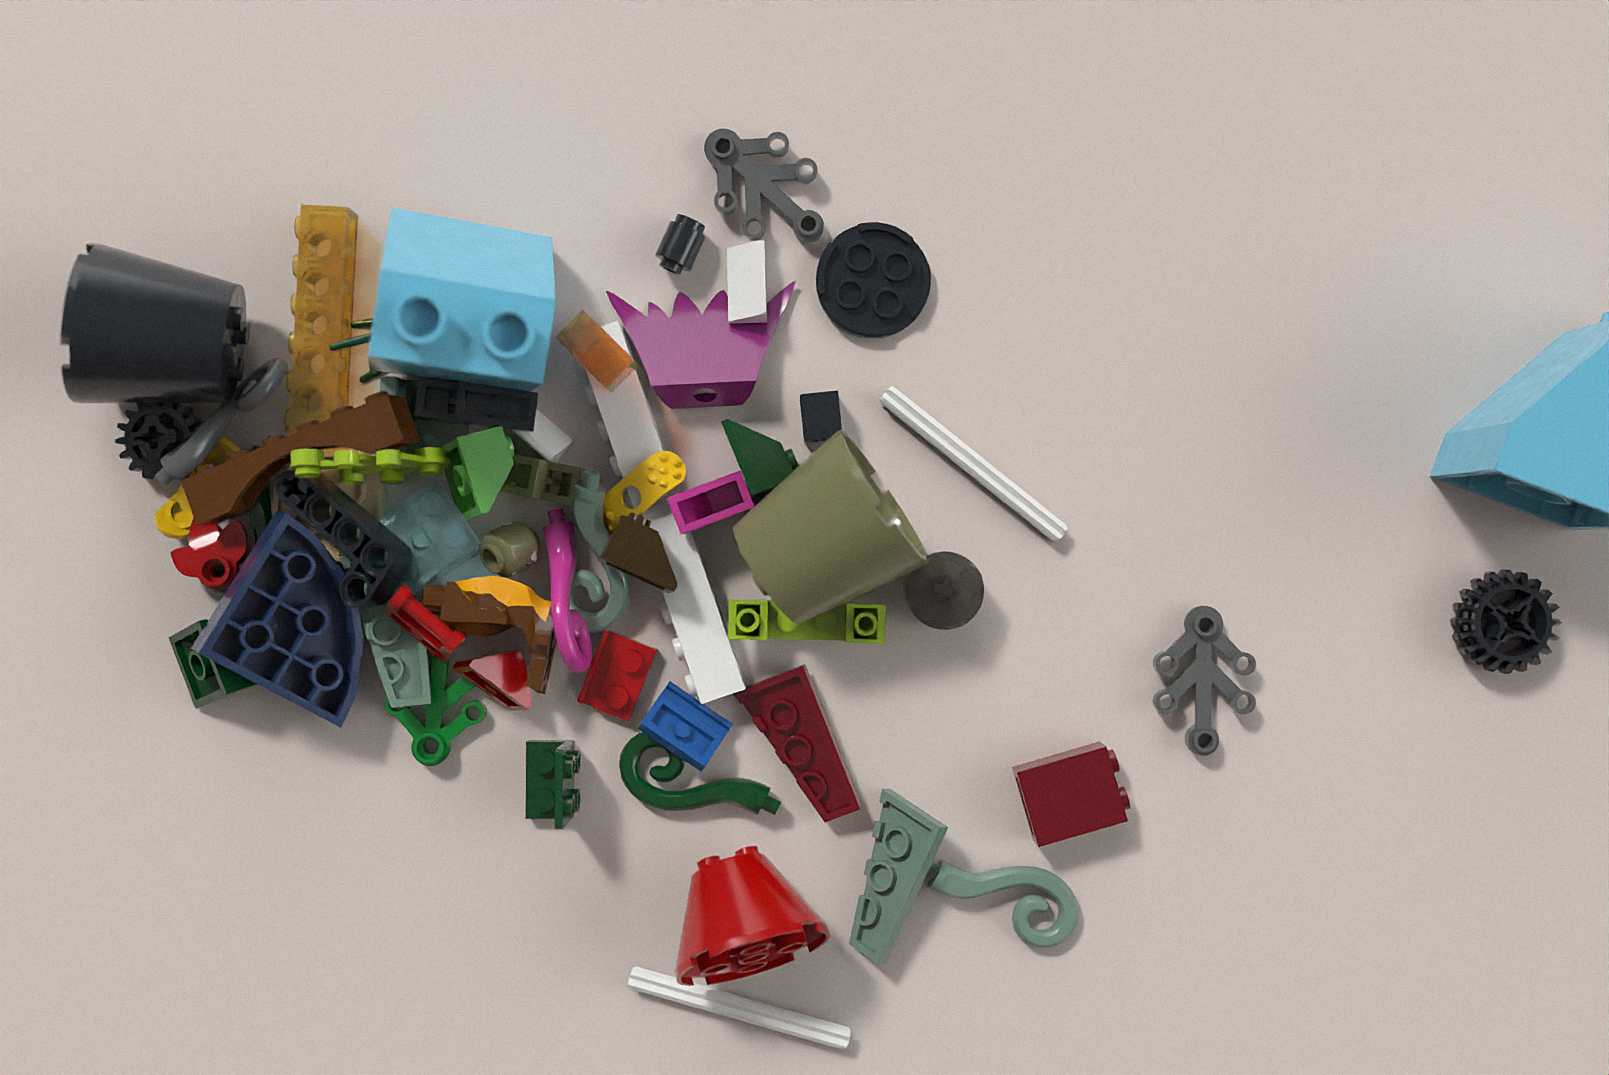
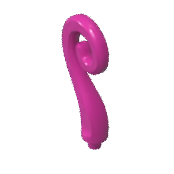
[543,509,592,673]

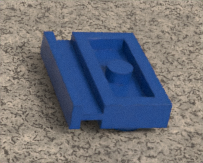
[637,681,733,772]

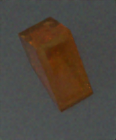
[555,309,639,393]

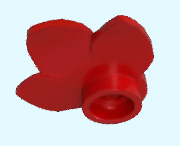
[170,518,248,590]

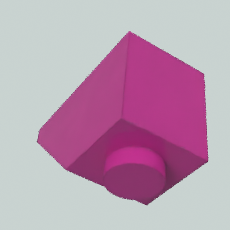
[667,470,754,535]

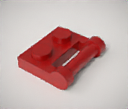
[384,584,466,663]

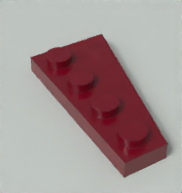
[733,664,862,822]

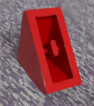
[452,649,532,711]

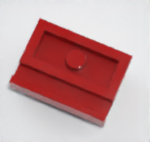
[577,629,658,722]

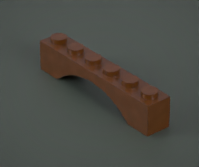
[181,391,420,525]

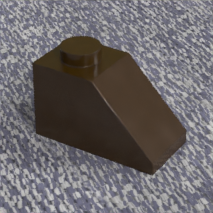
[598,512,678,593]

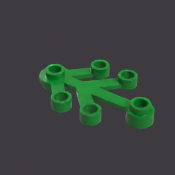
[385,624,487,766]

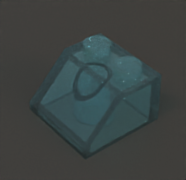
[380,479,482,595]

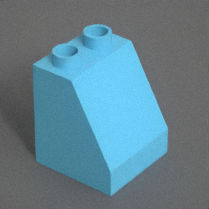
[368,207,556,391]
[1430,312,1609,530]

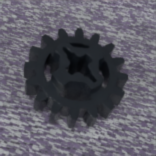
[115,403,202,479]

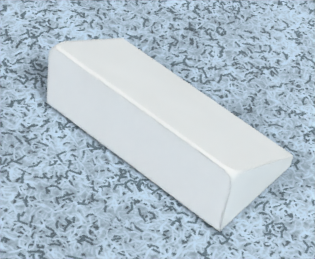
[727,241,767,323]
[513,409,573,462]

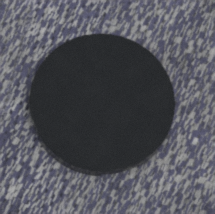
[816,222,931,339]

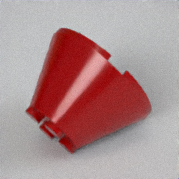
[675,846,830,986]

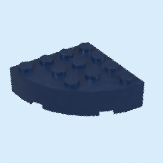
[191,512,363,728]

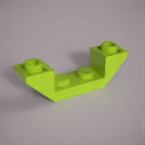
[728,599,886,644]

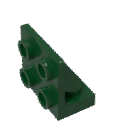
[525,740,581,829]

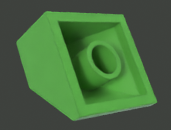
[440,426,514,523]

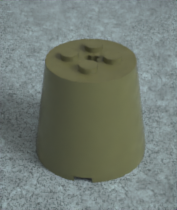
[733,430,929,624]

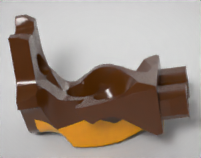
[422,576,557,694]

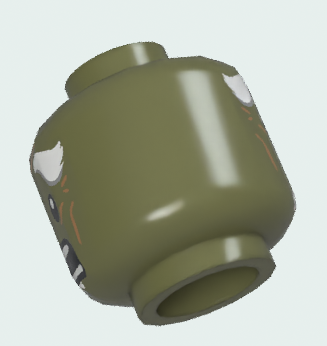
[480,521,539,578]

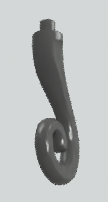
[155,358,288,486]

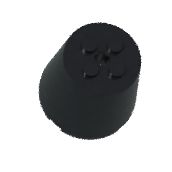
[60,243,250,403]

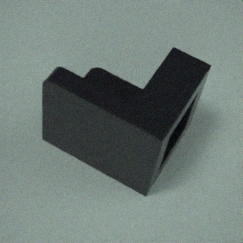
[800,390,842,443]

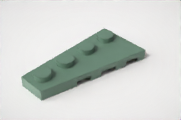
[339,550,432,709]
[849,789,948,965]

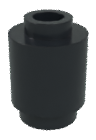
[655,214,705,275]

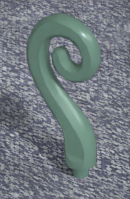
[569,470,630,633]
[926,860,1078,948]

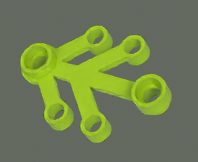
[291,447,451,485]

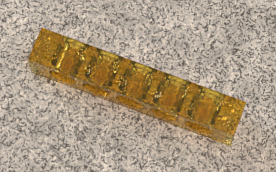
[284,204,358,435]

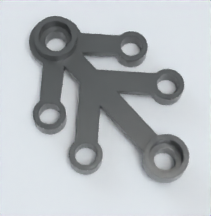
[704,128,824,243]
[1153,605,1256,756]

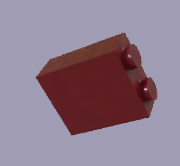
[1012,742,1131,847]

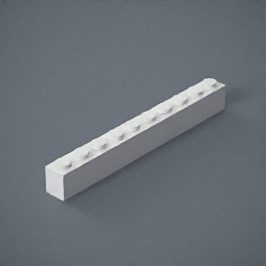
[571,321,747,704]

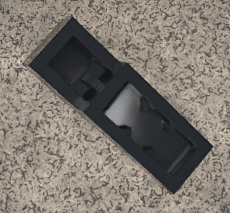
[414,377,539,433]

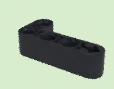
[276,470,412,608]

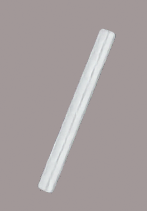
[880,386,1068,542]
[628,966,851,1050]

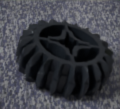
[1449,569,1562,674]

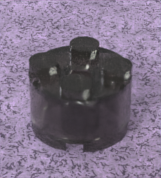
[903,551,984,630]

